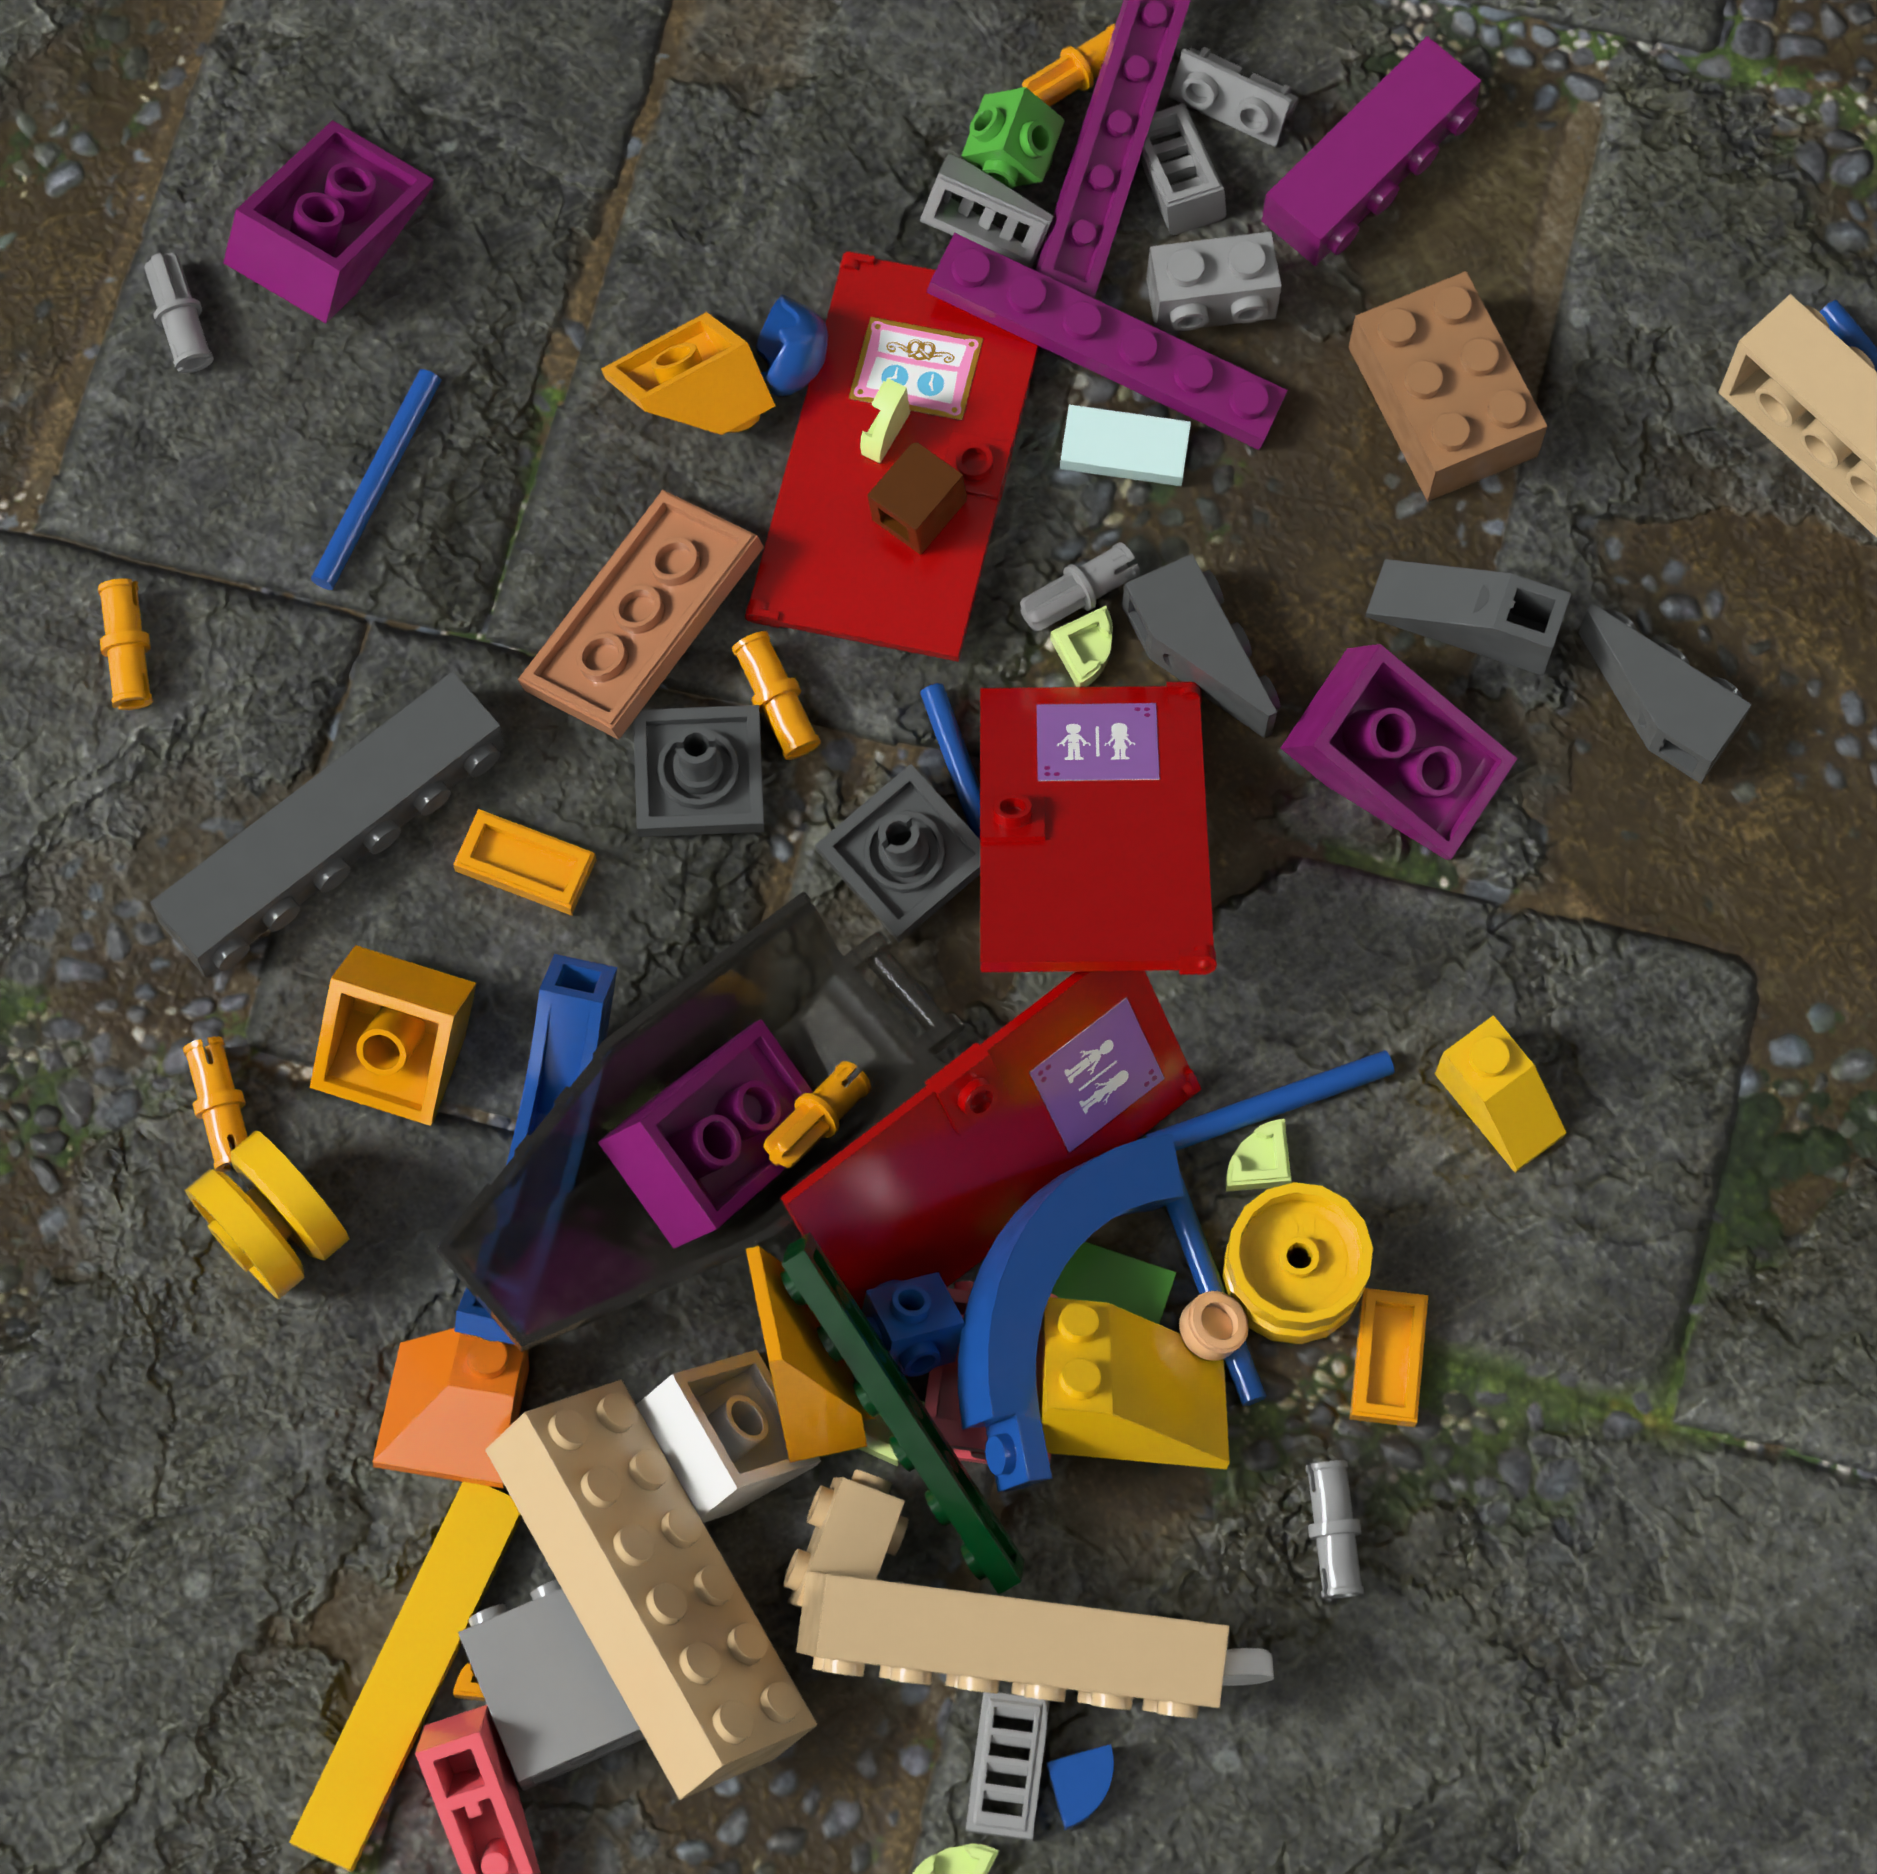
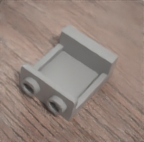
[458,1579,645,1791]

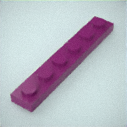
[1035,0,1191,298]
[926,233,1287,450]

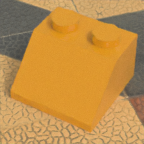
[310,945,477,1126]

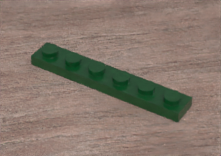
[780,1232,1024,1595]

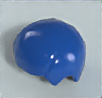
[756,294,828,396]

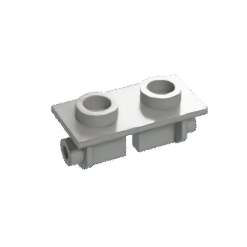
[1168,47,1299,147]

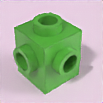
[961,87,1065,189]

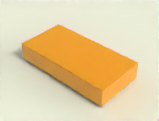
[453,809,596,916]
[1350,1288,1428,1427]

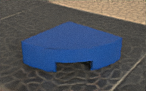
[1046,1744,1114,1831]

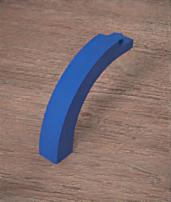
[454,954,617,1346]
[958,1133,1185,1492]

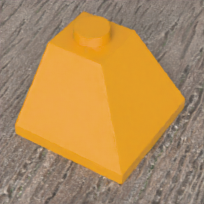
[601,312,775,435]

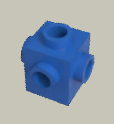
[862,1272,965,1377]

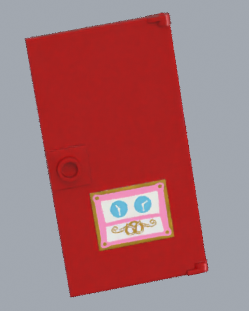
[744,252,1039,662]

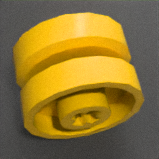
[185,1130,350,1299]
[1222,1182,1373,1344]

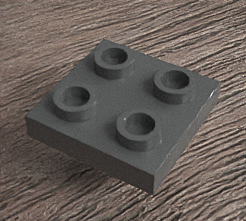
[633,705,764,837]
[815,764,980,943]

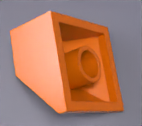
[372,1328,529,1488]

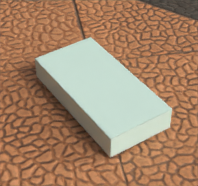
[1060,405,1191,486]

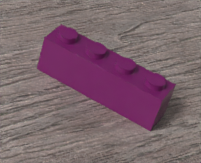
[1261,36,1482,267]

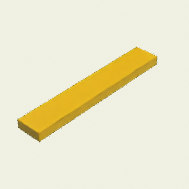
[289,1482,522,1873]

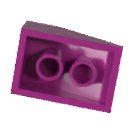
[223,120,434,324]
[1280,644,1518,860]
[598,1019,813,1248]

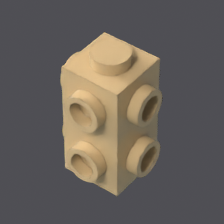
[783,1469,908,1608]

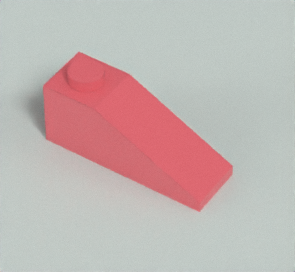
[415,1705,541,1874]

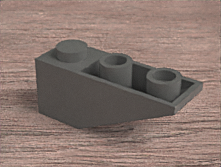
[1122,554,1280,738]
[1365,559,1572,676]
[1579,603,1752,784]

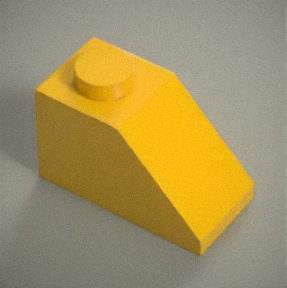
[1435,1015,1567,1173]

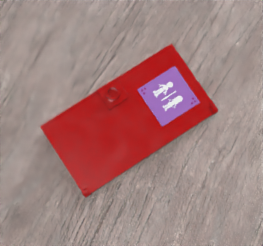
[980,681,1217,975]
[780,971,1201,1310]

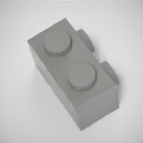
[1146,231,1281,332]

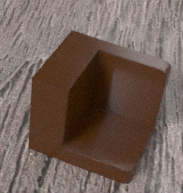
[867,443,967,555]

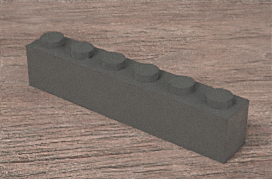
[150,671,505,978]

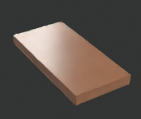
[518,490,764,740]

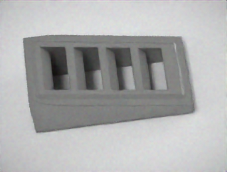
[1140,103,1226,235]
[920,153,1053,268]
[965,1692,1050,1841]

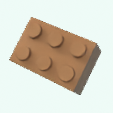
[1348,271,1547,502]

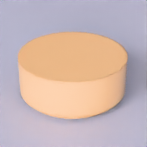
[1179,1291,1249,1361]

